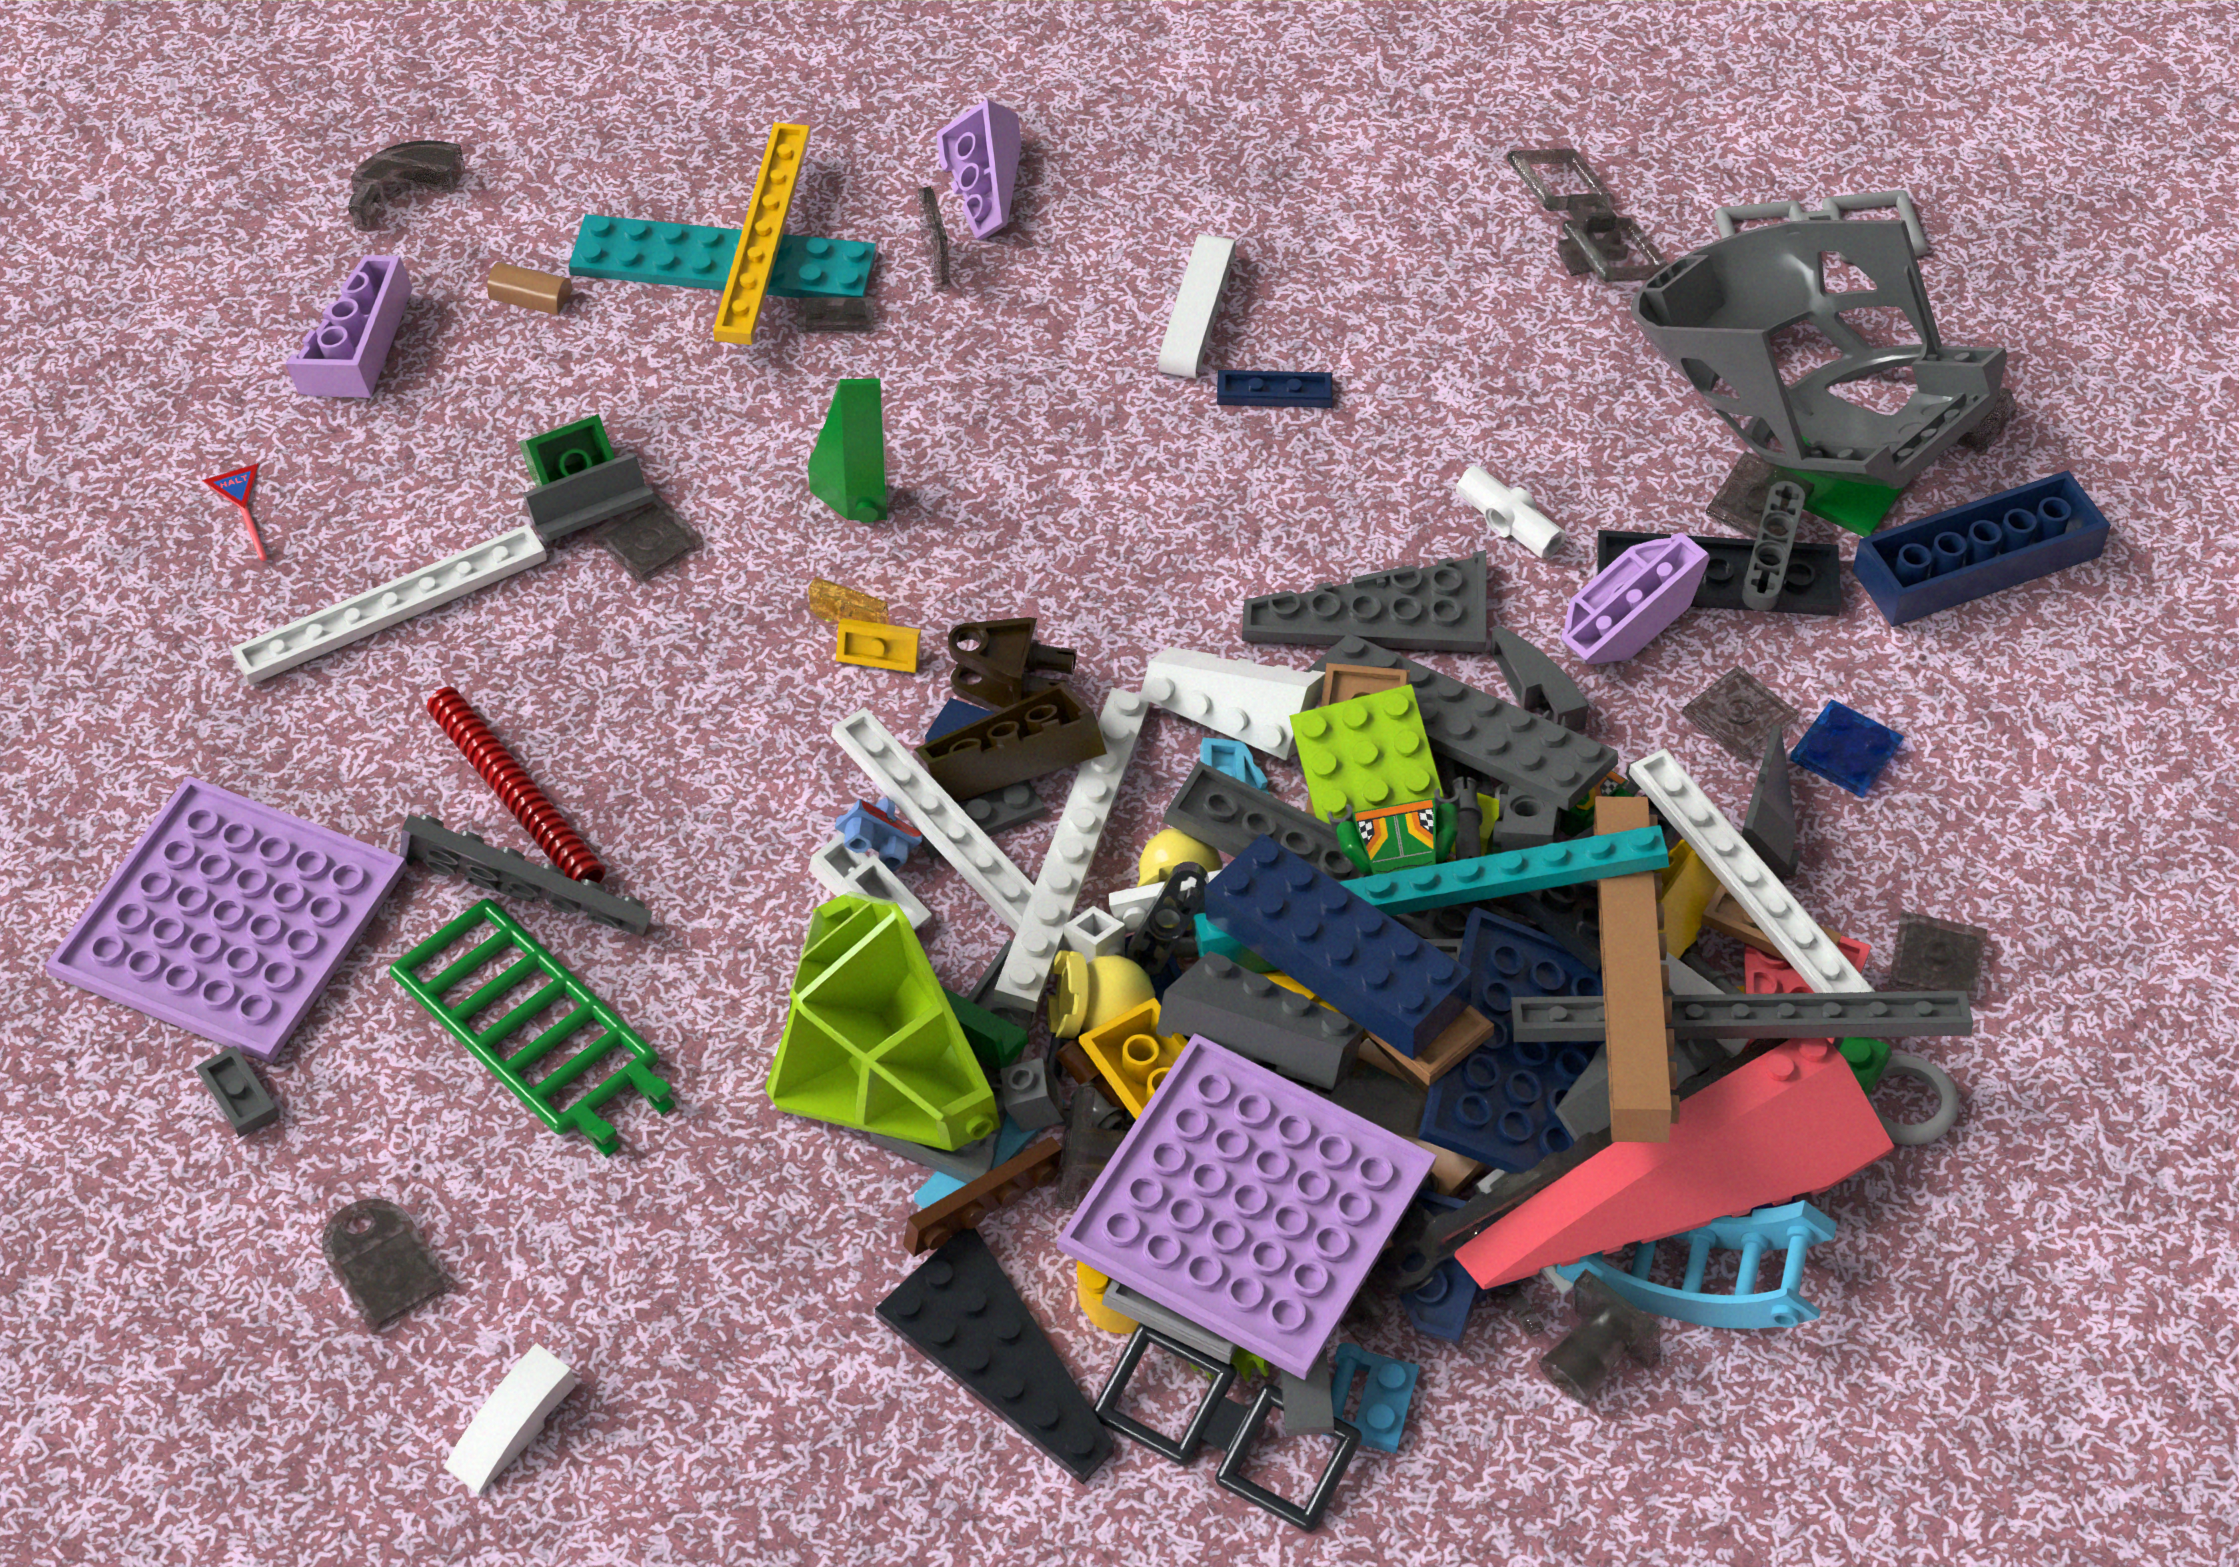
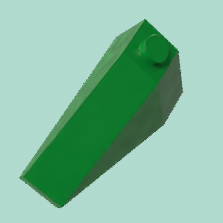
[808,378,888,523]

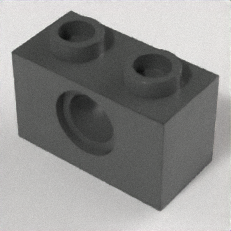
[1493,785,1562,853]

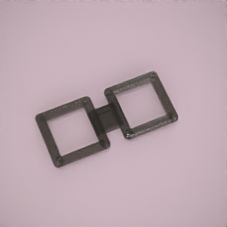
[1507,148,1669,283]

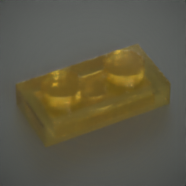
[808,576,889,625]

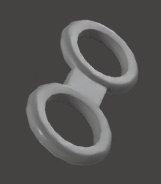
[1833,1037,1960,1146]

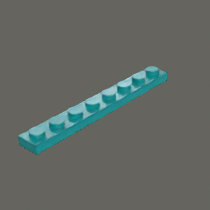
[1338,825,1669,916]

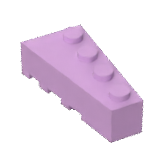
[285,255,413,398]

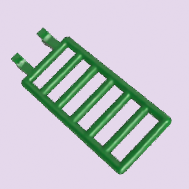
[389,898,676,1159]

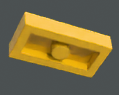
[836,618,921,673]

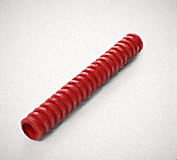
[426,686,606,883]

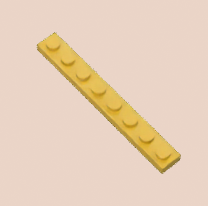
[713,122,811,345]

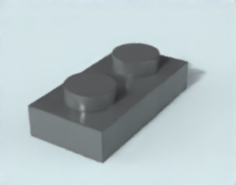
[195,1046,279,1138]

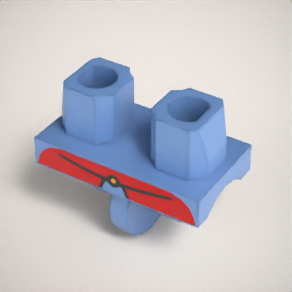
[835,798,923,872]

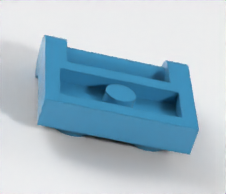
[1322,1342,1420,1454]

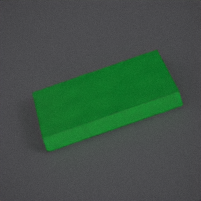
[1763,436,1905,537]

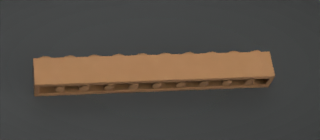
[1593,796,1680,1143]

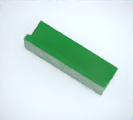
[941,986,1029,1072]

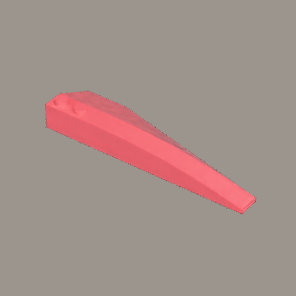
[1454,1038,1895,1290]

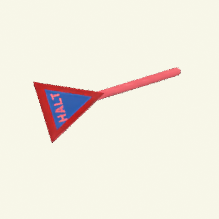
[202,463,267,561]

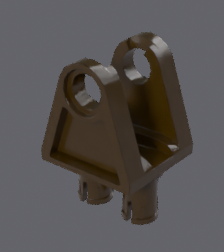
[948,617,1077,712]

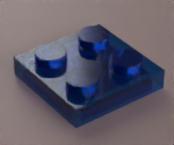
[1790,699,1905,798]

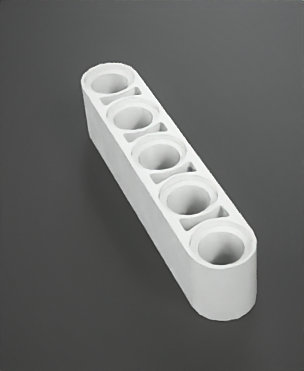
[1158,234,1236,379]

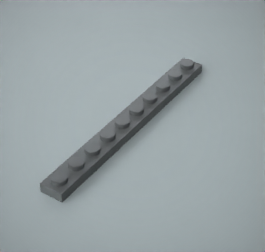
[1511,991,1973,1042]

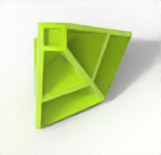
[765,891,1001,1151]

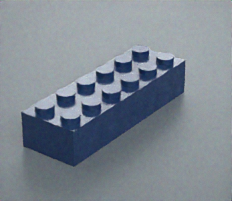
[1852,470,2111,627]
[1204,833,1472,1060]

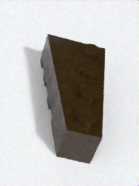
[914,682,1107,803]

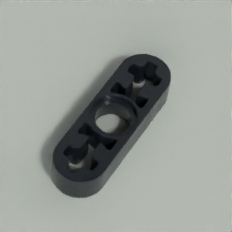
[1127,861,1209,976]

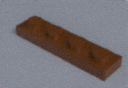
[903,1136,1063,1257]

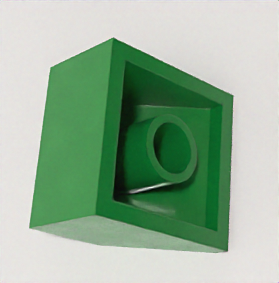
[518,414,615,488]

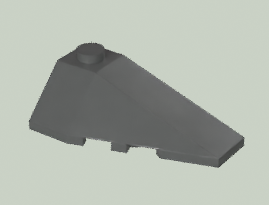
[1554,1039,1727,1149]

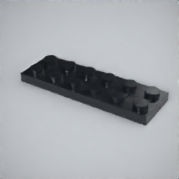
[1597,530,1841,616]

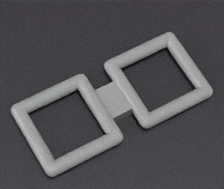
[1714,190,1928,263]

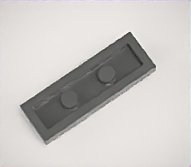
[913,779,1045,860]

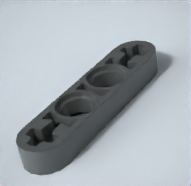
[1742,481,1805,611]

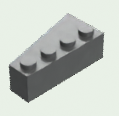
[1156,951,1364,1090]

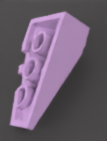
[936,99,1022,240]

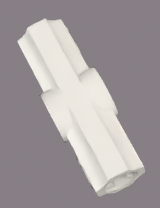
[1456,465,1566,559]

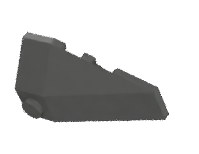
[1741,725,1801,884]

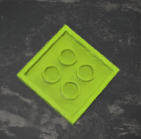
[1289,684,1444,824]

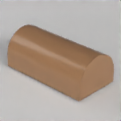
[487,262,573,315]

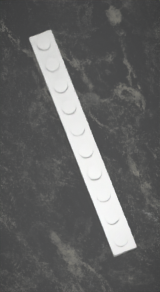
[993,687,1151,1012]

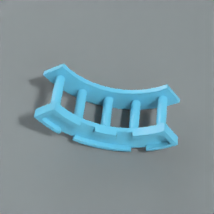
[1556,1200,1837,1329]

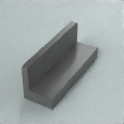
[522,452,656,541]

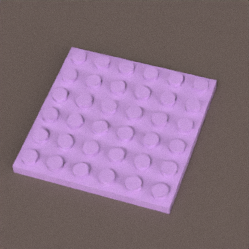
[45,776,408,1064]
[1056,1033,1437,1380]

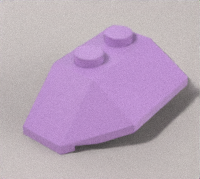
[1561,532,1710,664]

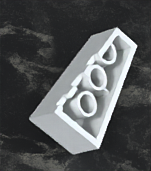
[1140,647,1325,760]

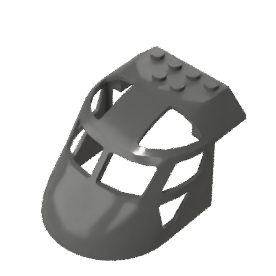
[1631,220,2007,489]

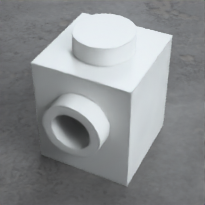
[1064,906,1126,963]

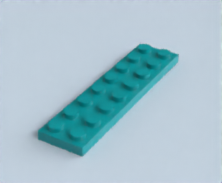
[568,214,877,305]

